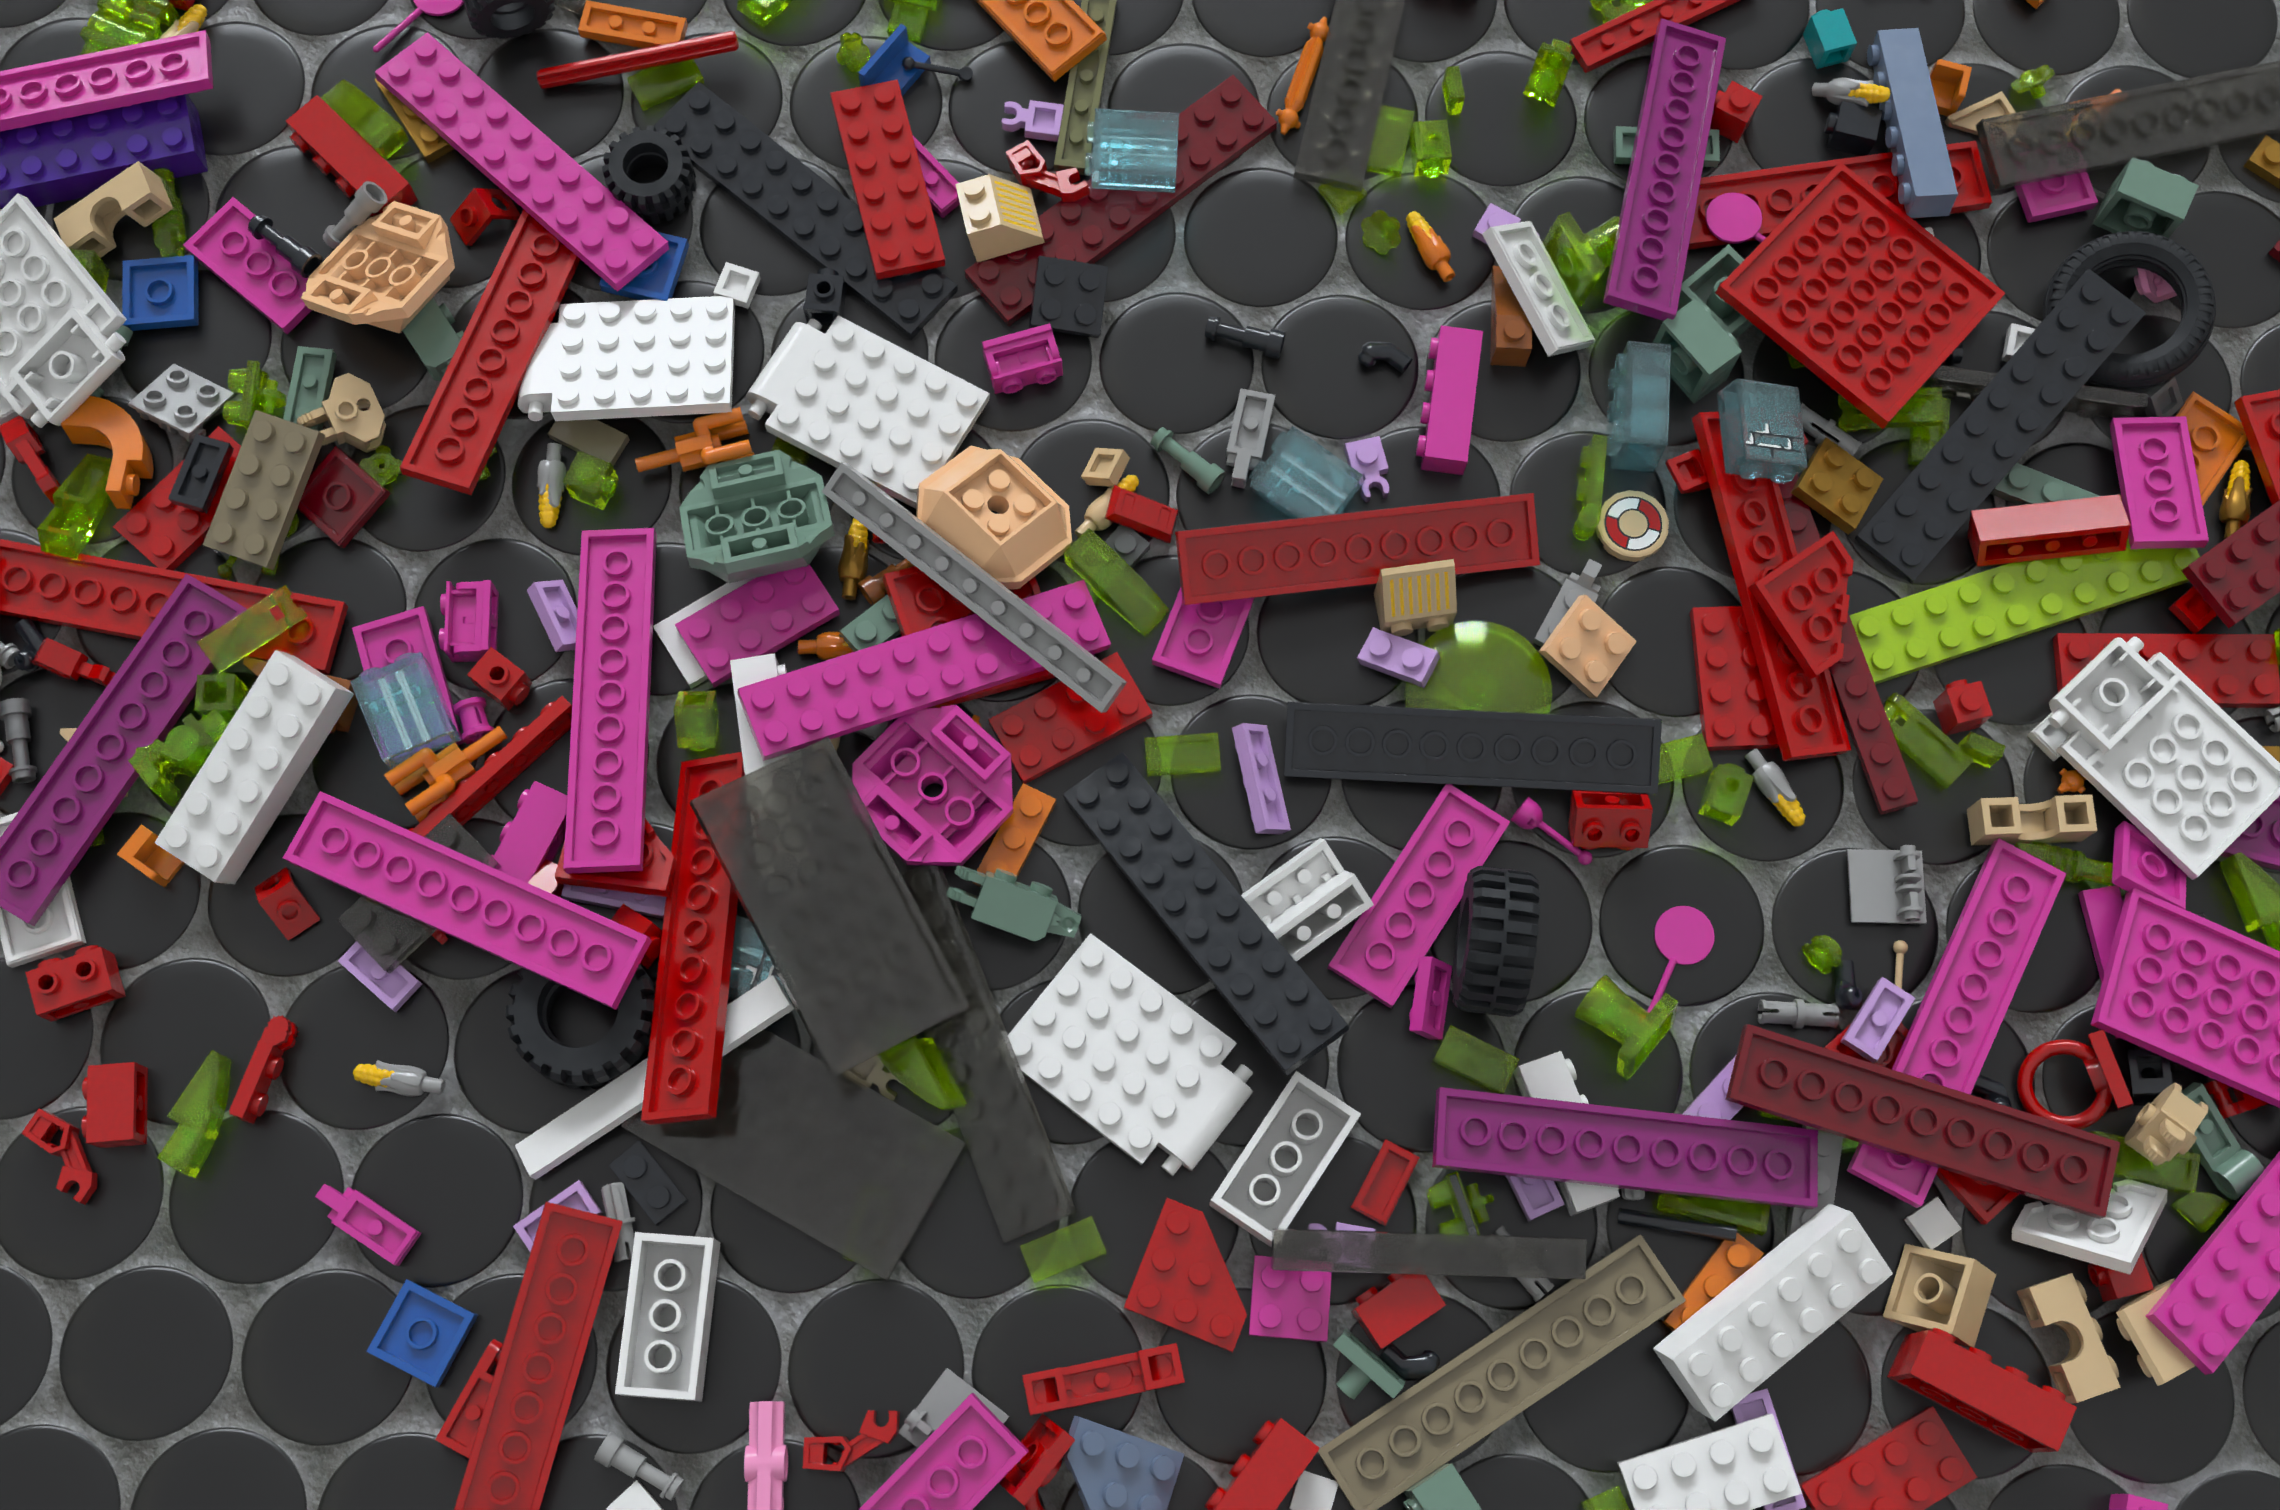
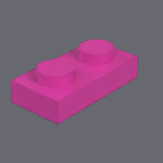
[1409,956,1452,1040]

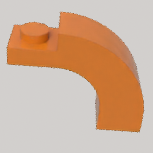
[61,396,153,509]

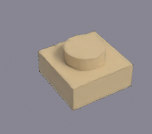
[1081,448,1130,487]

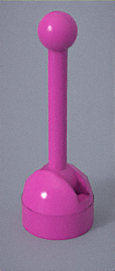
[1510,797,1592,865]

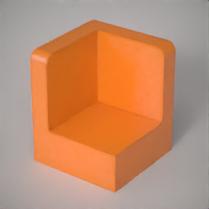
[1930,59,1972,116]
[117,824,184,888]

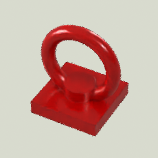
[2017,1029,2133,1130]
[999,1414,1075,1510]

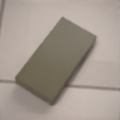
[548,419,630,469]

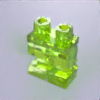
[79,0,180,55]
[128,709,229,808]

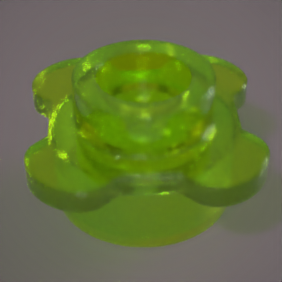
[360,445,402,486]
[1802,935,1842,974]

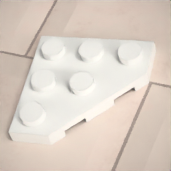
[2012,1179,2168,1274]

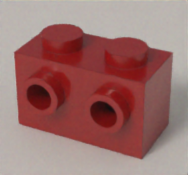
[1568,790,1653,850]
[25,945,126,1022]

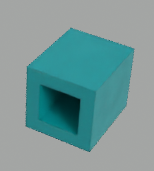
[1803,8,1857,69]

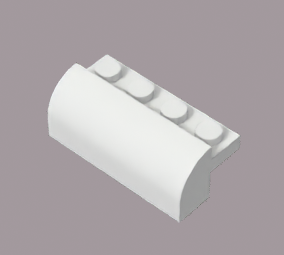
[1241,838,1374,961]

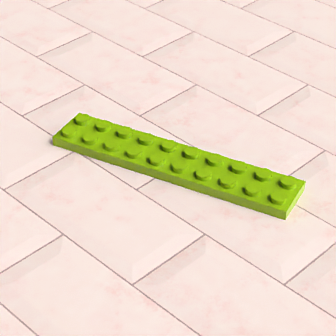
[1849,538,2200,685]

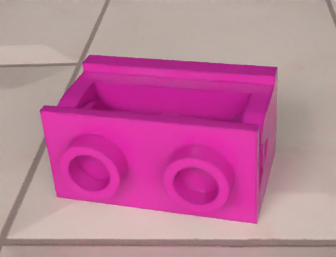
[982,323,1063,394]
[439,580,499,662]

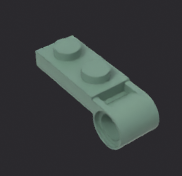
[2181,1082,2265,1200]

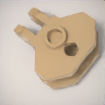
[296,373,386,453]
[2124,1082,2209,1166]

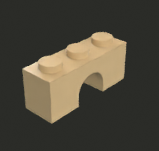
[54,161,173,265]
[1967,795,2097,846]
[2017,1273,2121,1404]

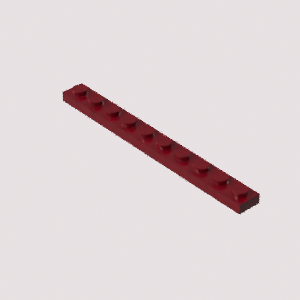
[1776,470,1918,815]

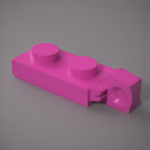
[315,1184,422,1266]

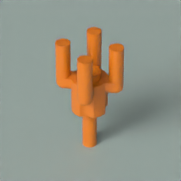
[635,407,755,472]
[384,726,508,823]

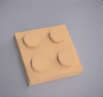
[1539,595,1637,698]

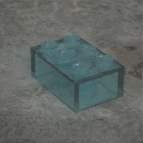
[1606,341,1671,472]

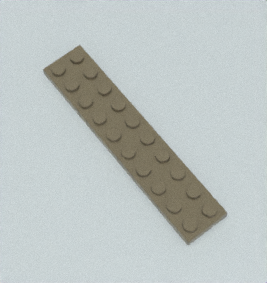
[1317,1234,1686,1510]

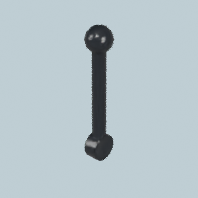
[902,57,973,82]

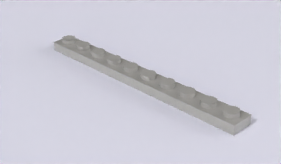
[822,462,1127,713]

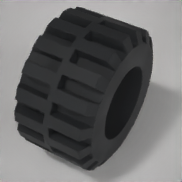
[463,0,555,39]
[602,126,697,224]

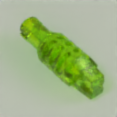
[152,168,186,257]
[2014,842,2113,886]

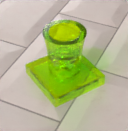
[1542,211,1620,307]
[1575,975,1678,1081]

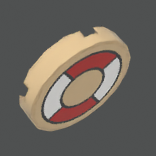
[1595,490,1669,562]

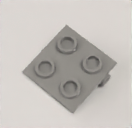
[128,364,234,443]
[1847,845,1927,924]
[898,1368,1009,1448]

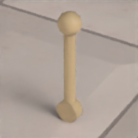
[1893,940,1908,989]

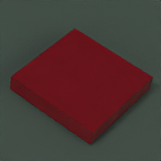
[297,446,391,548]

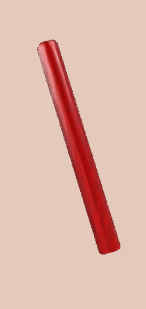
[537,31,739,89]

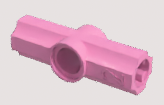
[744,1401,788,1510]

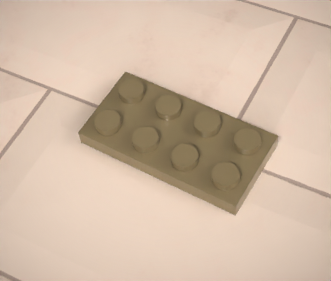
[203,410,325,570]

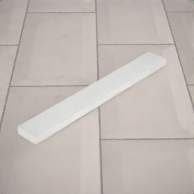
[515,975,794,1180]

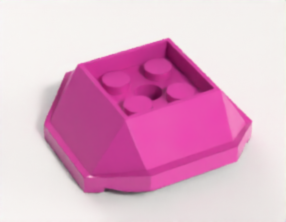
[852,705,1013,866]

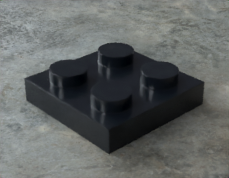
[1029,255,1108,338]

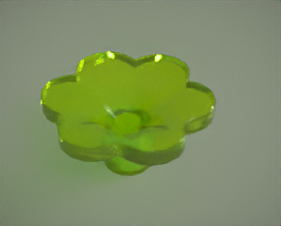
[836,32,870,73]
[2011,65,2055,99]
[1361,210,1401,254]

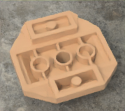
[301,201,455,334]
[916,445,1072,589]

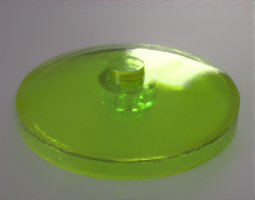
[1404,621,1552,714]

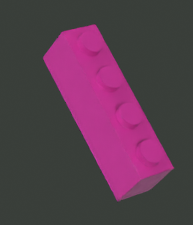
[1416,325,1483,475]
[484,781,567,883]

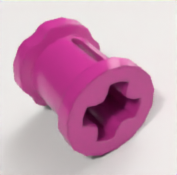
[453,697,494,744]

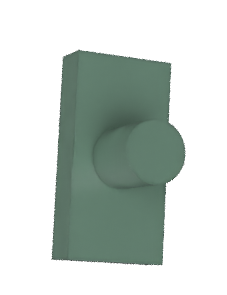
[1333,1328,1406,1399]

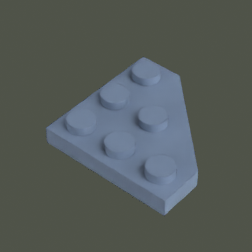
[1063,1416,1184,1510]

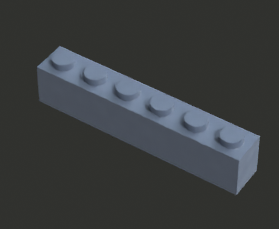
[1867,28,1958,218]

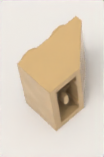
[2116,1278,2195,1386]

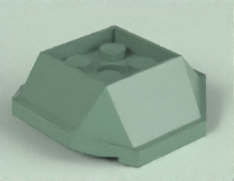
[679,450,835,583]

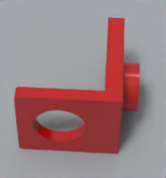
[450,188,520,246]
[254,867,320,940]

